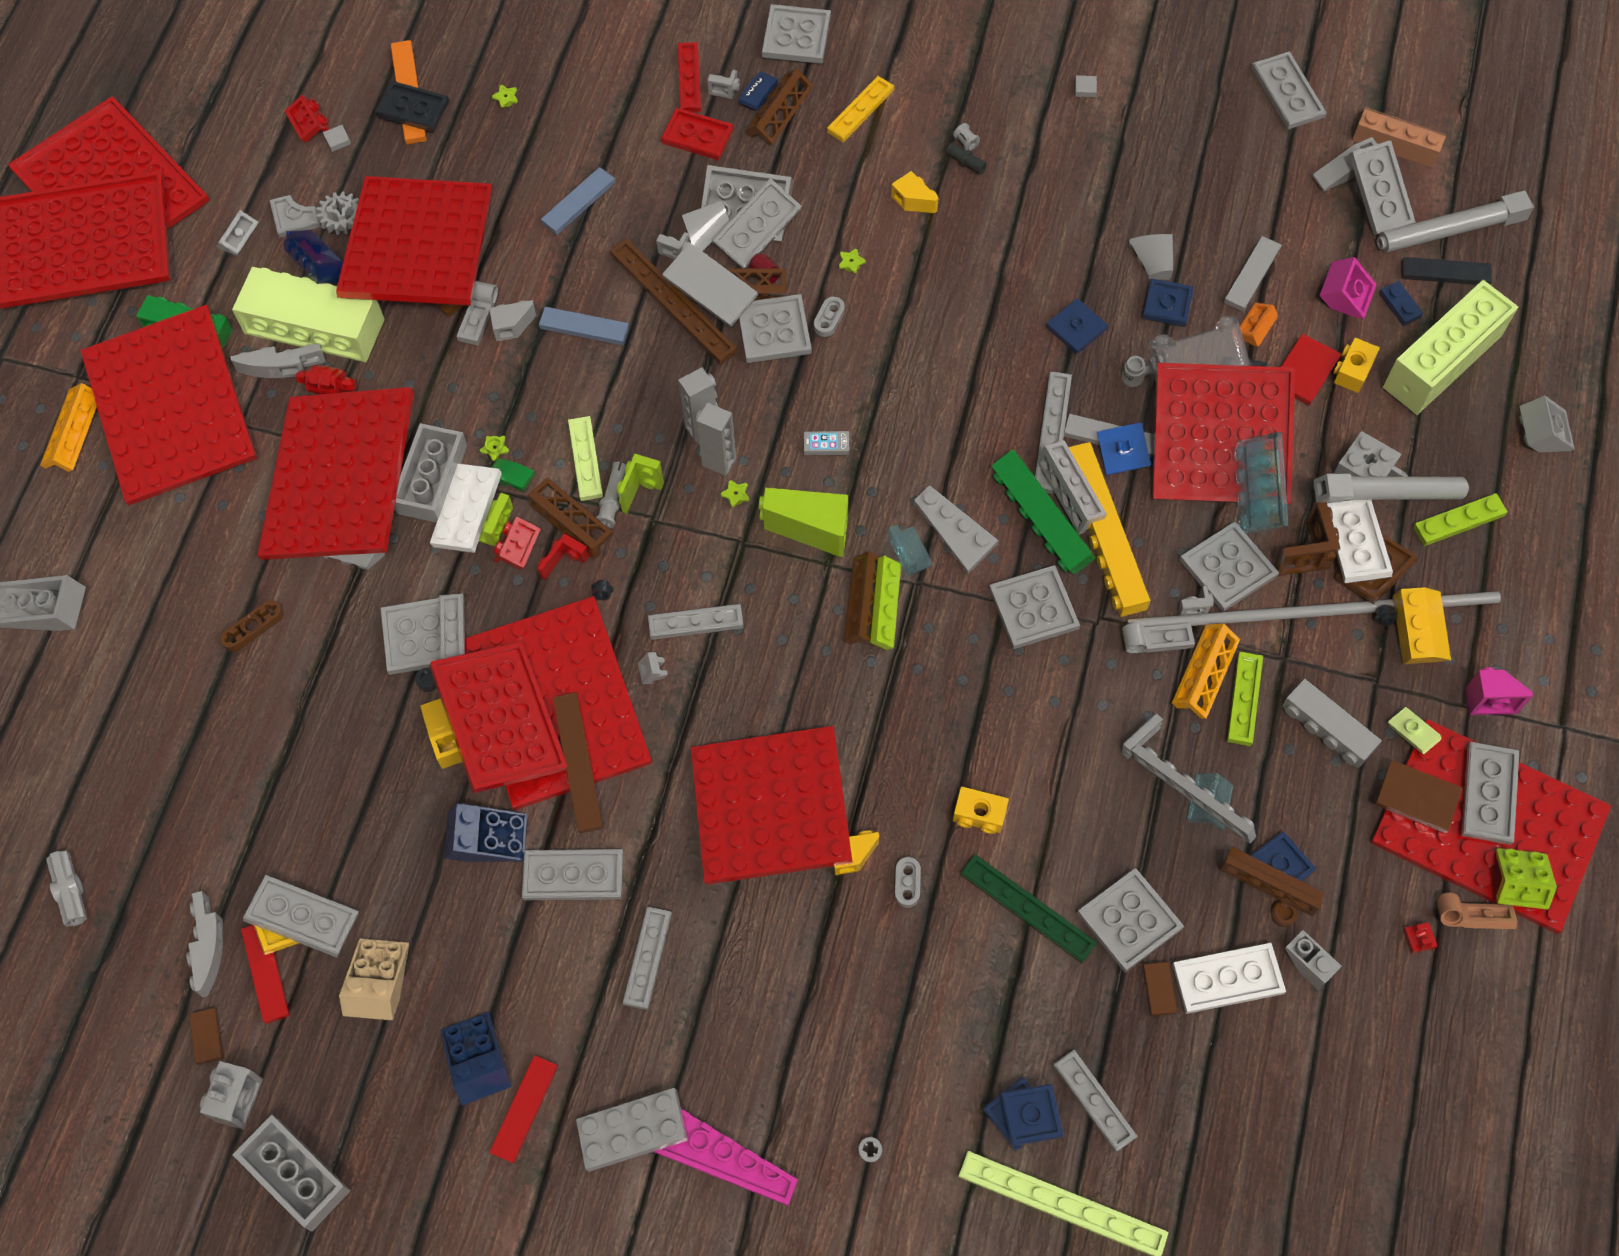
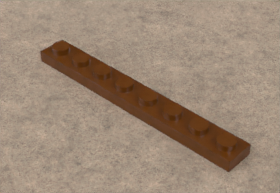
[610,238,737,365]

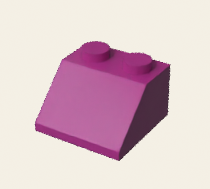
[1320,257,1377,319]
[1465,667,1533,715]

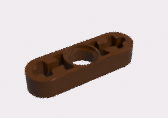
[220,600,284,652]

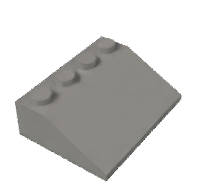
[701,165,794,242]

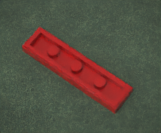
[678,42,701,112]
[241,925,290,1024]
[489,1055,558,1164]

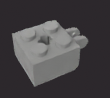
[1334,431,1408,477]
[200,1061,263,1130]

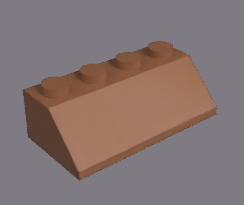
[1352,107,1446,168]

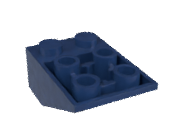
[444,803,527,862]
[440,1012,512,1105]

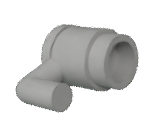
[1121,356,1160,387]

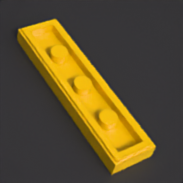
[827,76,894,143]

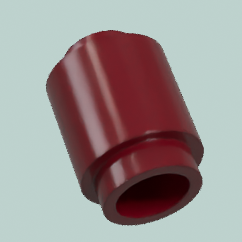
[749,253,780,284]

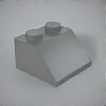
[1519,396,1575,452]

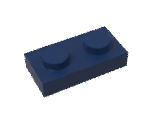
[1379,281,1424,326]

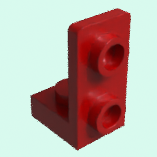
[538,533,590,580]

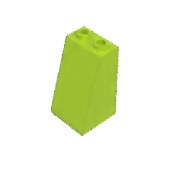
[759,488,848,557]

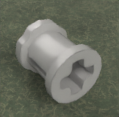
[953,123,980,151]

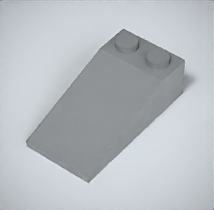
[0,575,86,631]

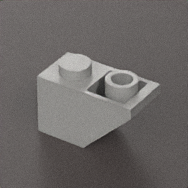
[490,300,536,341]
[1285,930,1342,990]

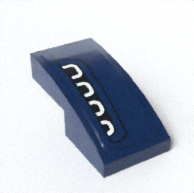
[739,71,778,110]

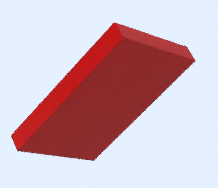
[661,108,734,161]
[1281,333,1342,406]

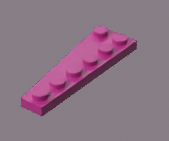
[653,1109,798,1206]

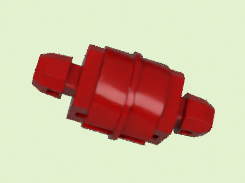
[295,365,357,394]

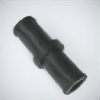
[946,142,987,174]

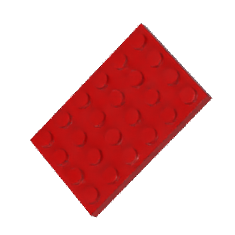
[429,642,568,793]

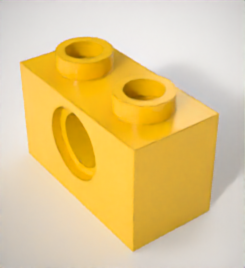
[1334,338,1380,393]
[953,787,1009,834]

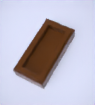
[1143,962,1177,1016]
[189,1008,223,1065]

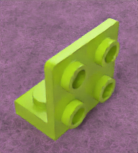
[616,454,664,514]
[479,493,513,546]
[1496,848,1557,910]

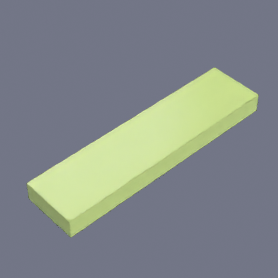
[568,416,603,501]

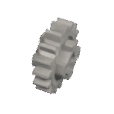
[316,192,359,235]

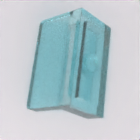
[888,525,932,576]
[1188,773,1233,829]

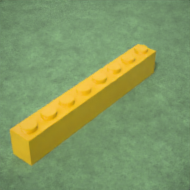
[1068,442,1150,617]

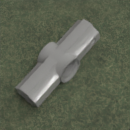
[46,850,87,927]

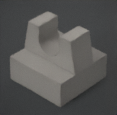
[638,652,668,684]

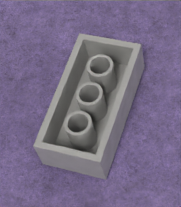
[394,423,467,523]
[233,1115,351,1231]

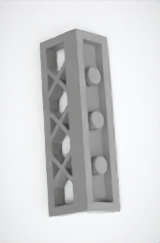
[1037,441,1107,535]

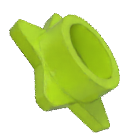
[492,85,518,108]
[839,249,866,273]
[480,436,509,461]
[721,480,750,507]

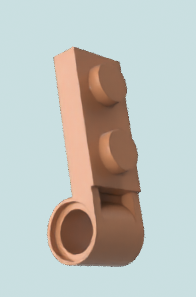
[1437,893,1518,929]

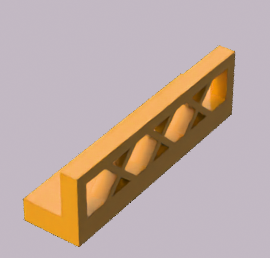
[40,383,97,472]
[1172,624,1240,719]

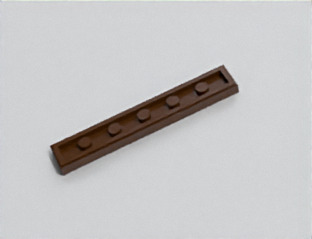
[553,692,603,834]

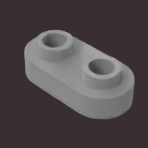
[814,297,845,337]
[895,857,921,908]

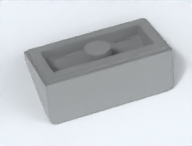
[216,210,259,256]

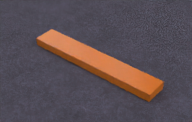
[391,40,427,145]

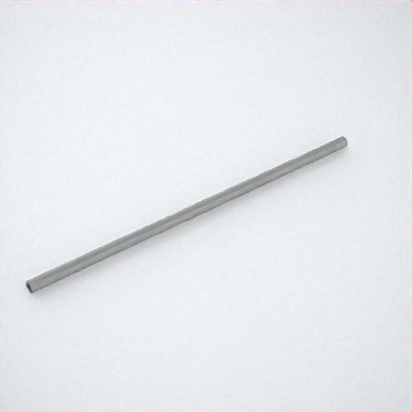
[1127,591,1501,627]

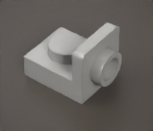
[708,70,740,99]
[656,232,691,259]
[1178,586,1213,615]

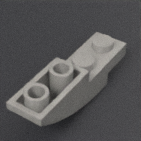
[231,343,326,378]
[186,891,224,997]

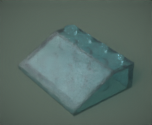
[1234,432,1288,534]

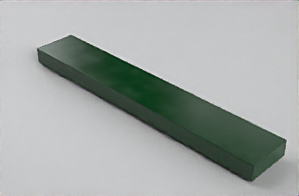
[960,854,1098,964]

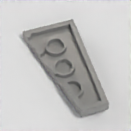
[914,485,998,575]

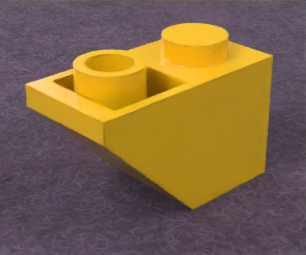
[891,171,938,213]
[833,831,879,875]

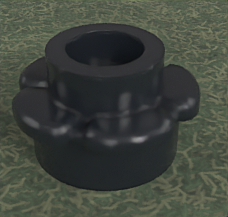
[591,580,614,601]
[1374,605,1398,626]

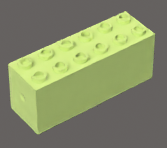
[232,267,385,362]
[1383,280,1518,415]

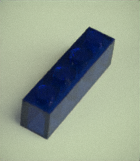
[283,230,343,284]

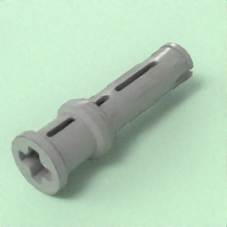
[596,462,626,529]

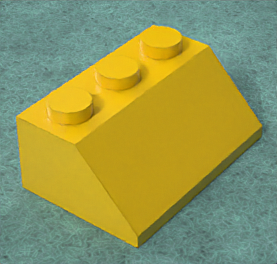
[1393,587,1451,665]

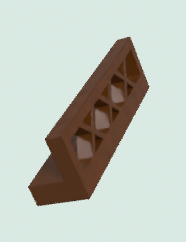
[745,68,813,146]
[727,269,787,301]
[528,477,613,560]
[843,552,879,647]
[1220,847,1324,917]

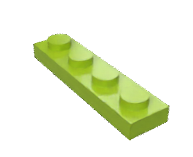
[1413,493,1508,546]
[870,556,901,650]
[1227,652,1263,746]

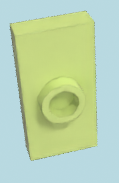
[1388,707,1441,755]

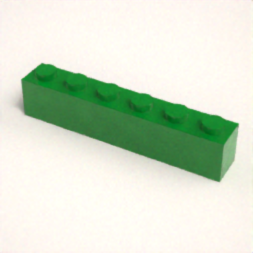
[992,449,1096,575]

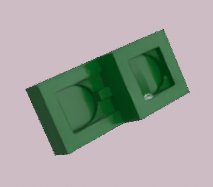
[491,458,535,492]

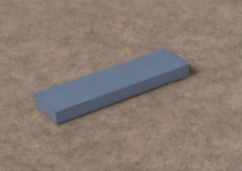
[541,167,615,235]
[539,307,629,345]

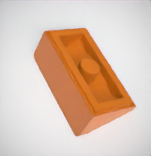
[1235,303,1278,347]

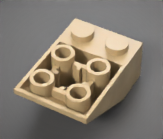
[339,938,409,1020]

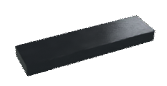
[1402,257,1492,285]

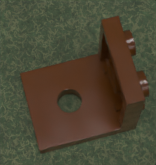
[1274,502,1340,577]

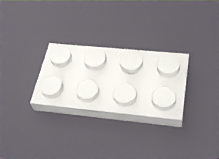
[430,464,502,553]
[1327,500,1393,583]
[1172,943,1286,1014]

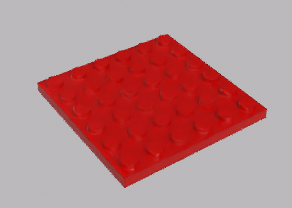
[1152,363,1295,505]
[691,726,853,885]

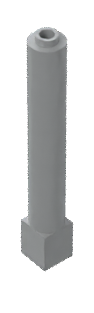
[1377,191,1534,253]
[1313,474,1469,503]

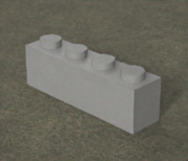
[678,367,718,443]
[695,403,736,476]
[1282,679,1382,768]

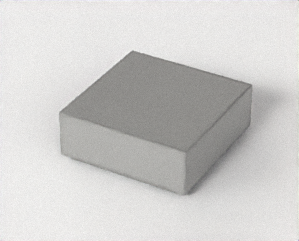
[1075,75,1097,97]
[323,125,351,152]

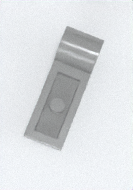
[456,281,498,346]
[1122,623,1195,653]

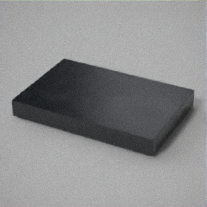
[375,81,450,132]

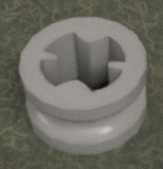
[859,1137,882,1162]

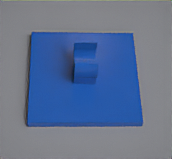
[1097,422,1151,475]

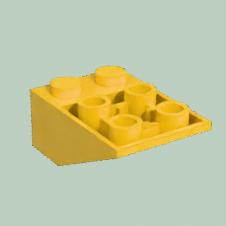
[420,699,462,769]

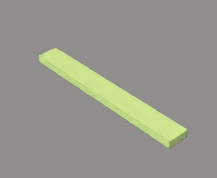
[959,1151,1169,1256]

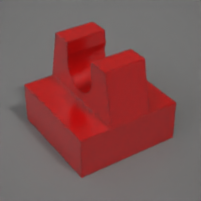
[1403,922,1437,954]

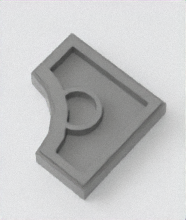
[269,195,321,238]

